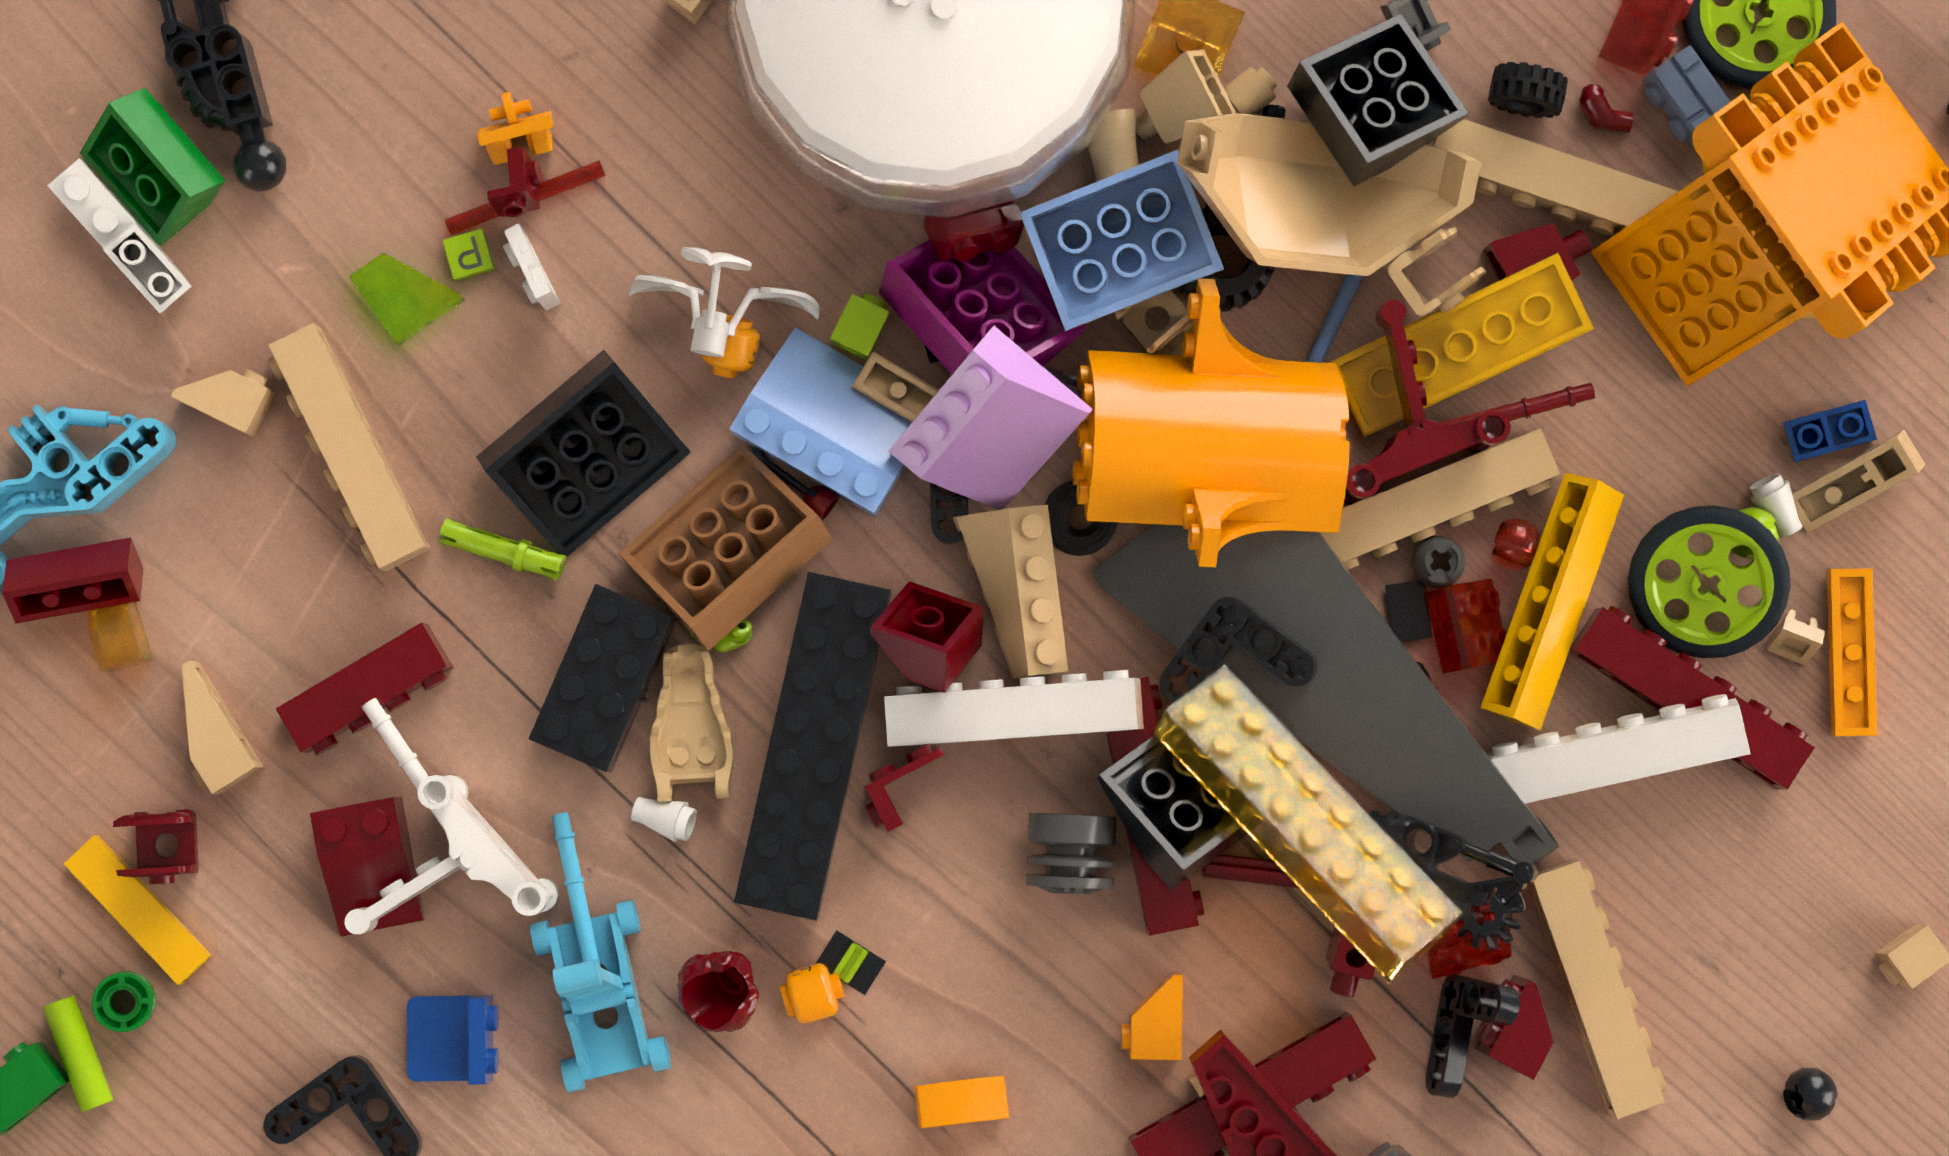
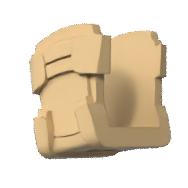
[1388,227,1486,316]
[1115,290,1192,354]

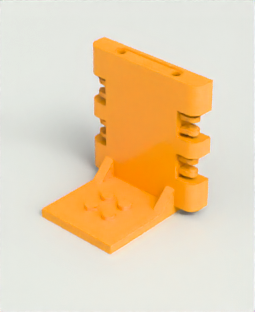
[1591,21,1949,387]

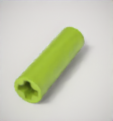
[42,995,114,1112]

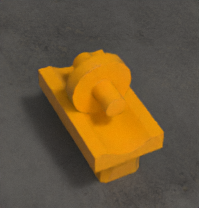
[477,91,554,165]

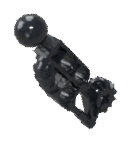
[157,0,286,191]
[1266,808,1538,950]

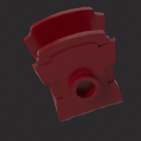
[113,809,199,885]

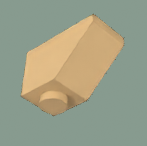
[170,369,277,438]

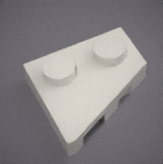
[503,223,561,311]

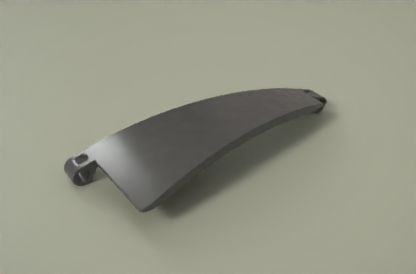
[1093,524,1559,865]

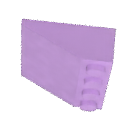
[888,326,1093,510]

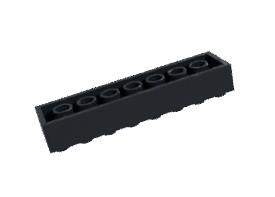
[734,572,892,921]

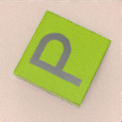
[442,228,495,282]

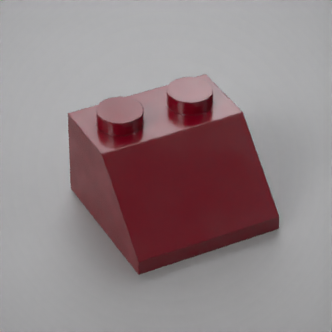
[870,581,984,693]

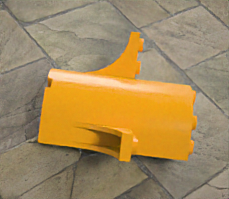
[1072,278,1350,568]

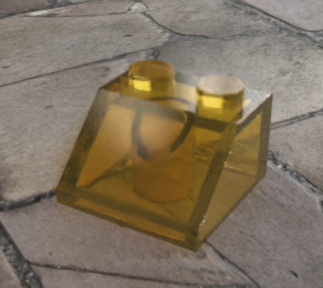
[1134,0,1245,77]

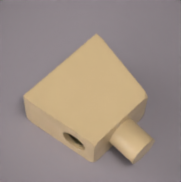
[1136,49,1236,145]

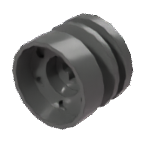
[1026,813,1117,894]

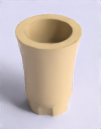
[1079,109,1139,182]

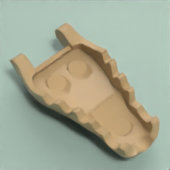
[650,644,734,802]

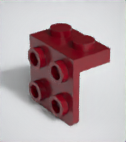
[864,744,944,832]

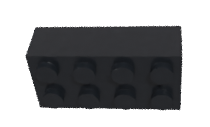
[529,584,677,772]

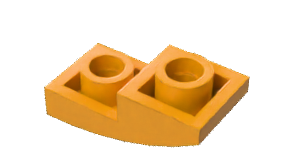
[914,1076,1009,1129]

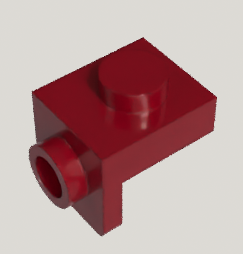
[487,146,543,217]

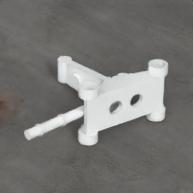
[345,698,560,935]

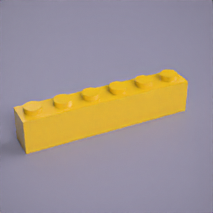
[1480,472,1625,731]

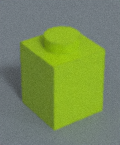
[830,292,891,361]

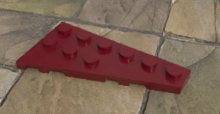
[1189,1029,1337,1156]

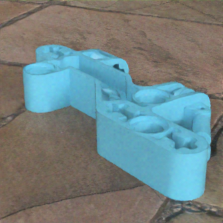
[0,404,177,595]

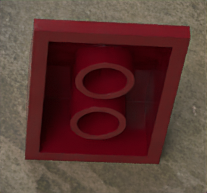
[310,797,424,936]

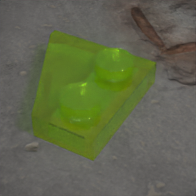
[349,253,465,346]

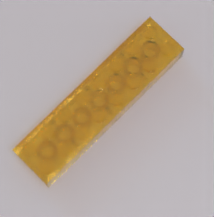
[1154,665,1463,983]

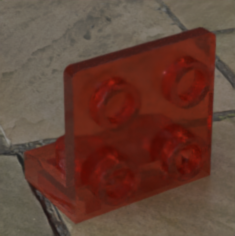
[1598,0,1693,76]

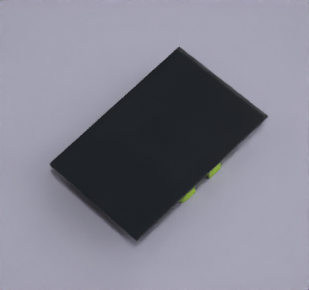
[1385,581,1433,642]
[816,930,886,995]

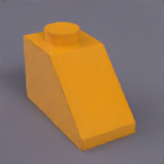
[1121,972,1183,1060]

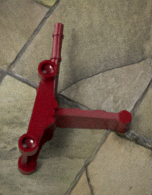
[1344,299,1595,504]

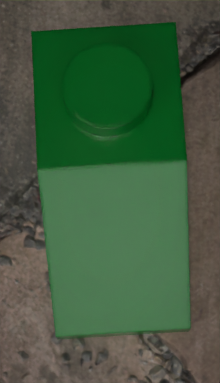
[0,1041,70,1136]

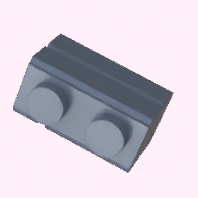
[1643,45,1731,147]

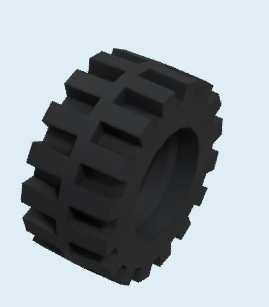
[1488,62,1568,118]

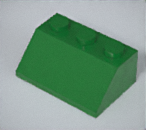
[80,88,225,246]

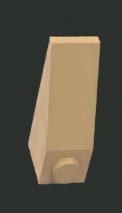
[1792,430,1925,533]
[181,660,264,794]

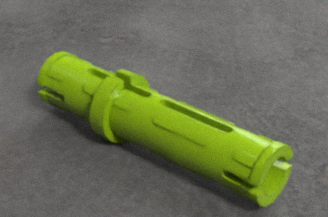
[438,518,566,581]

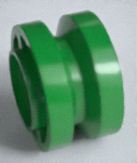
[92,971,156,1032]

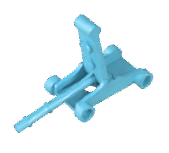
[530,812,672,1093]

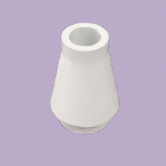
[1749,473,1803,538]
[631,797,697,842]

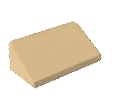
[852,352,939,422]

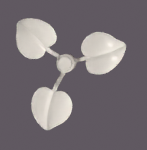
[629,247,820,358]

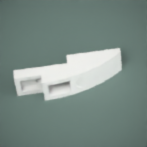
[47,158,192,314]

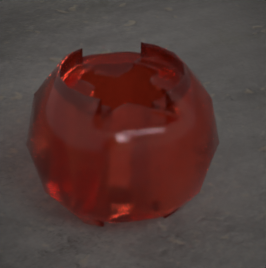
[1491,518,1540,570]

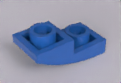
[1783,400,1877,462]

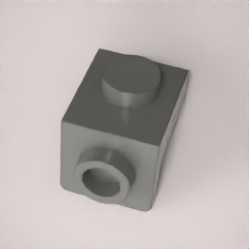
[1380,0,1451,51]

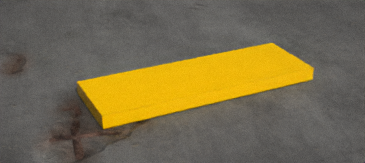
[1329,253,1594,437]

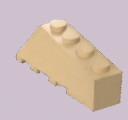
[953,504,1068,679]

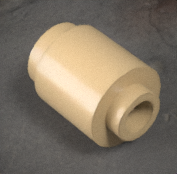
[1224,66,1277,115]

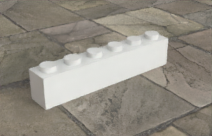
[884,670,1144,747]
[1487,694,1751,804]

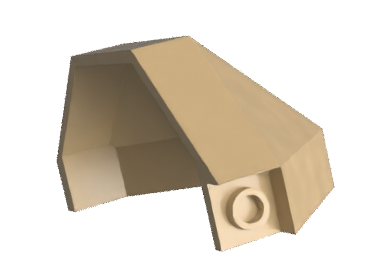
[1177,113,1482,276]

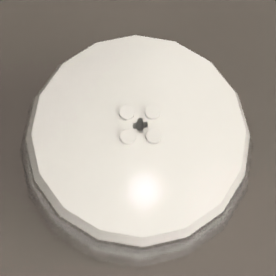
[724,0,1137,219]

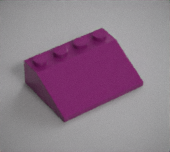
[878,239,1087,375]

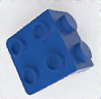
[407,995,499,1085]

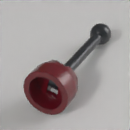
[750,447,840,521]

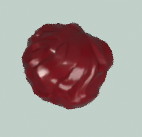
[677,951,759,1032]

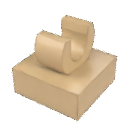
[1766,609,1825,665]

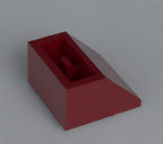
[1474,975,1554,1080]

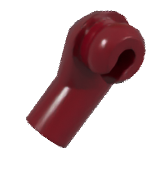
[1579,84,1633,133]

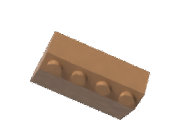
[619,444,833,651]

